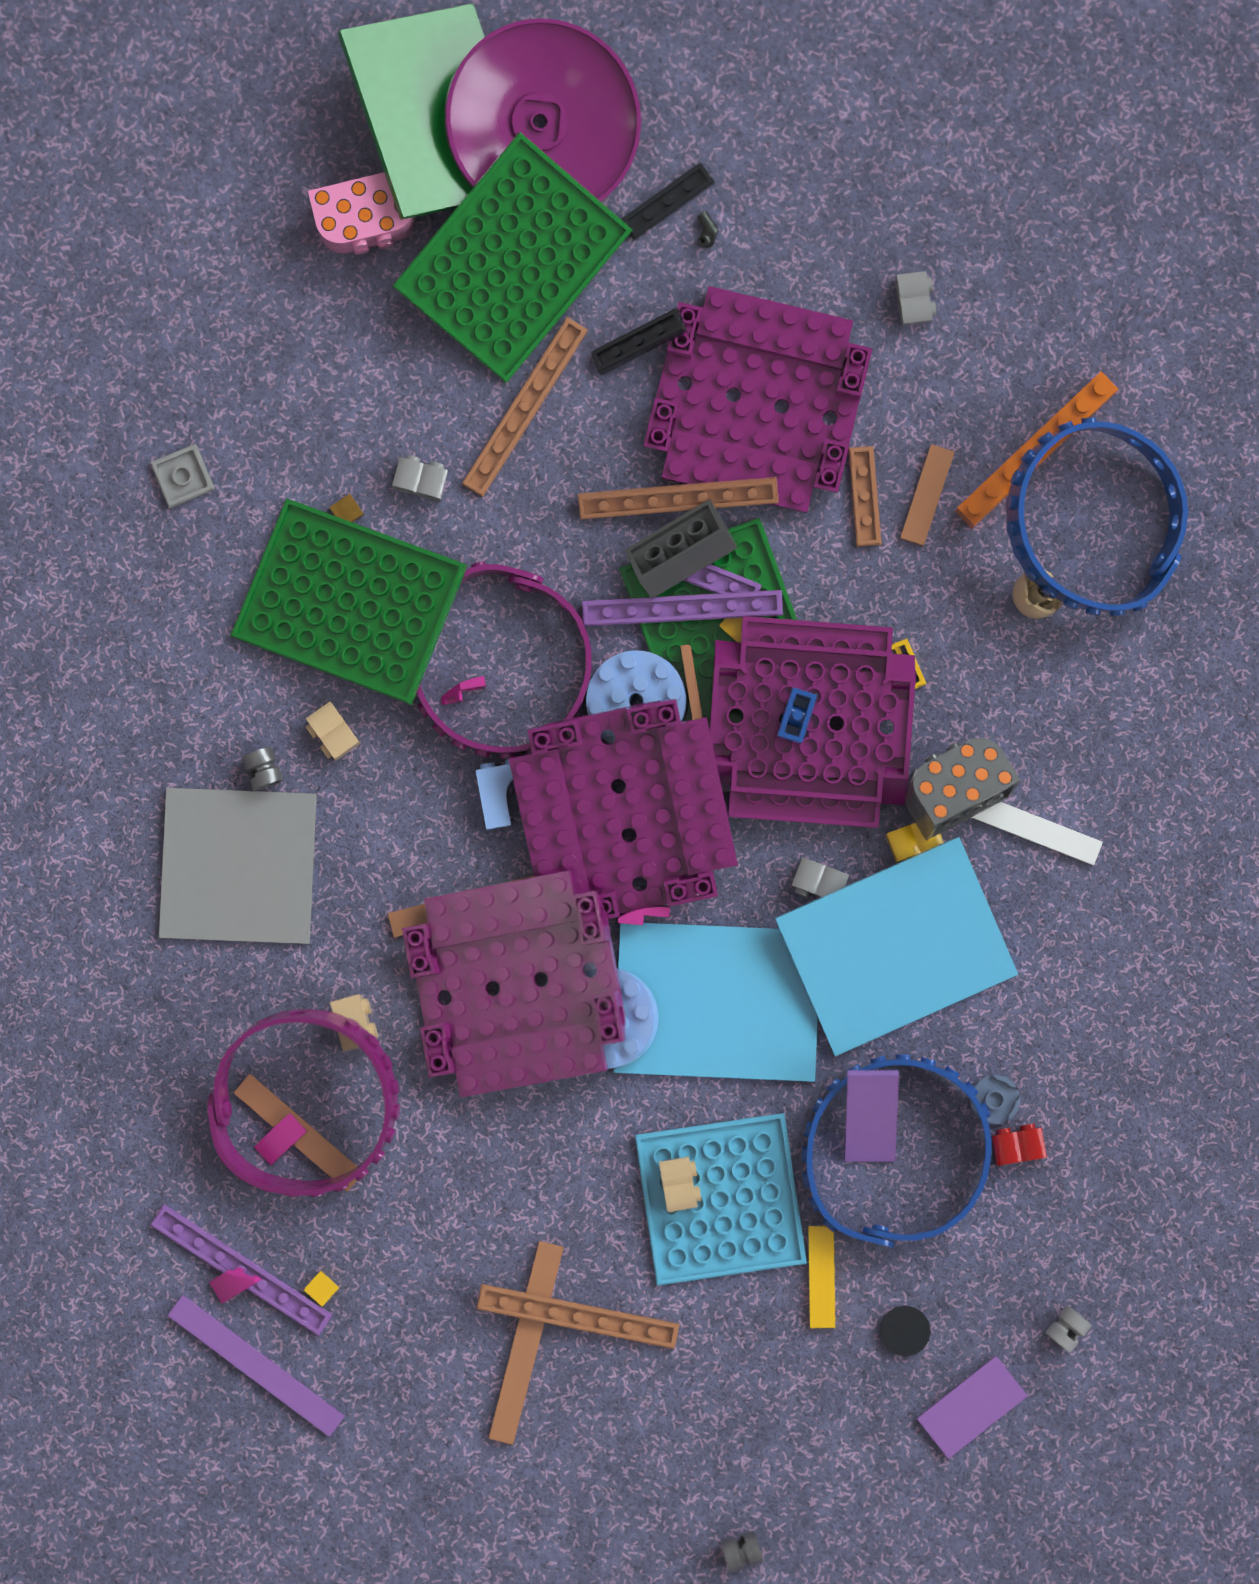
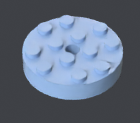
[586,650,688,743]
[585,968,658,1069]

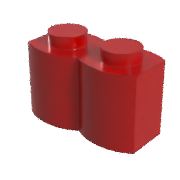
[991,1123,1047,1166]

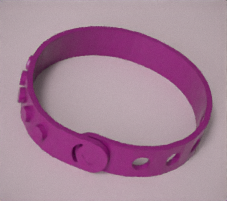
[416,561,592,760]
[207,1009,400,1197]

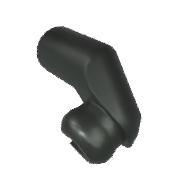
[697,211,718,248]

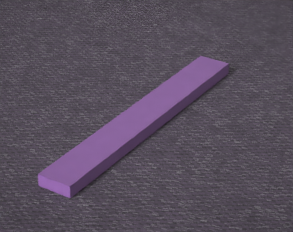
[582,590,783,627]
[150,1204,333,1336]
[167,1295,345,1437]

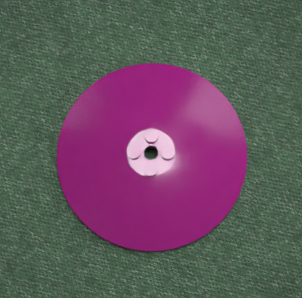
[444,18,641,202]

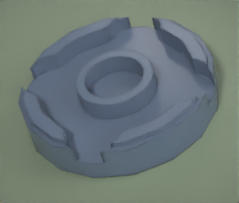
[970,1075,1020,1125]

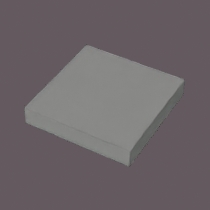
[150,443,215,509]

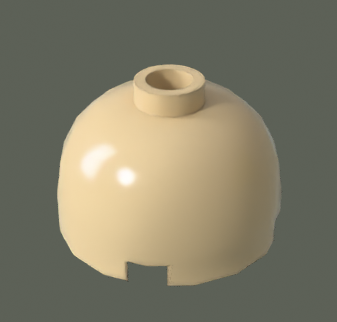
[1012,569,1062,619]

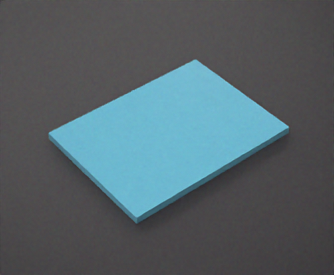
[775,837,1019,1056]
[614,923,818,1082]

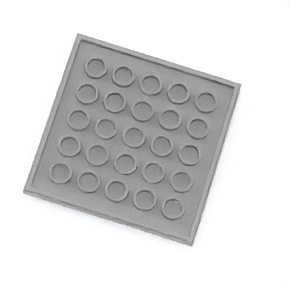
[159,788,317,944]

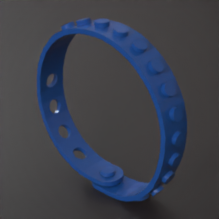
[1006,418,1188,616]
[802,1054,992,1247]

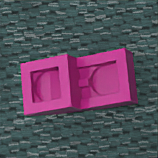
[618,905,670,925]
[254,1113,308,1165]

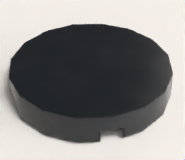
[880,1305,931,1357]

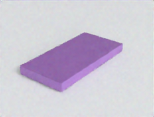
[844,1071,899,1162]
[917,1355,1027,1459]

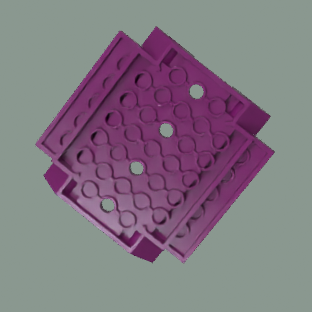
[643,286,873,514]
[710,616,916,828]
[509,699,738,919]
[402,870,625,1098]

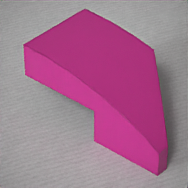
[441,676,486,705]
[209,1267,261,1304]

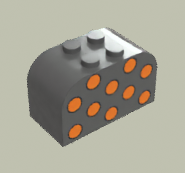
[905,738,1021,841]

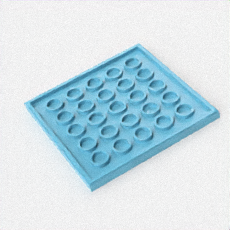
[635,1113,807,1286]

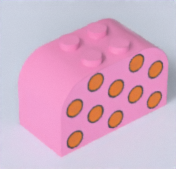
[308,172,417,255]

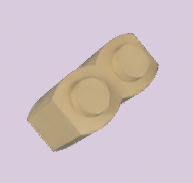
[305,701,360,761]
[659,1156,702,1212]

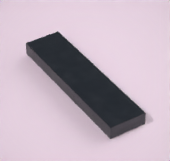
[621,162,715,240]
[591,308,688,375]

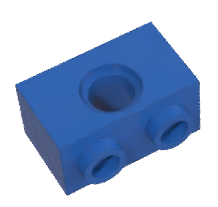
[776,687,817,744]

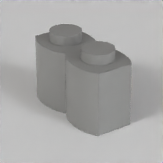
[895,271,936,327]
[392,455,448,502]
[791,857,849,898]

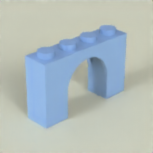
[476,759,513,830]

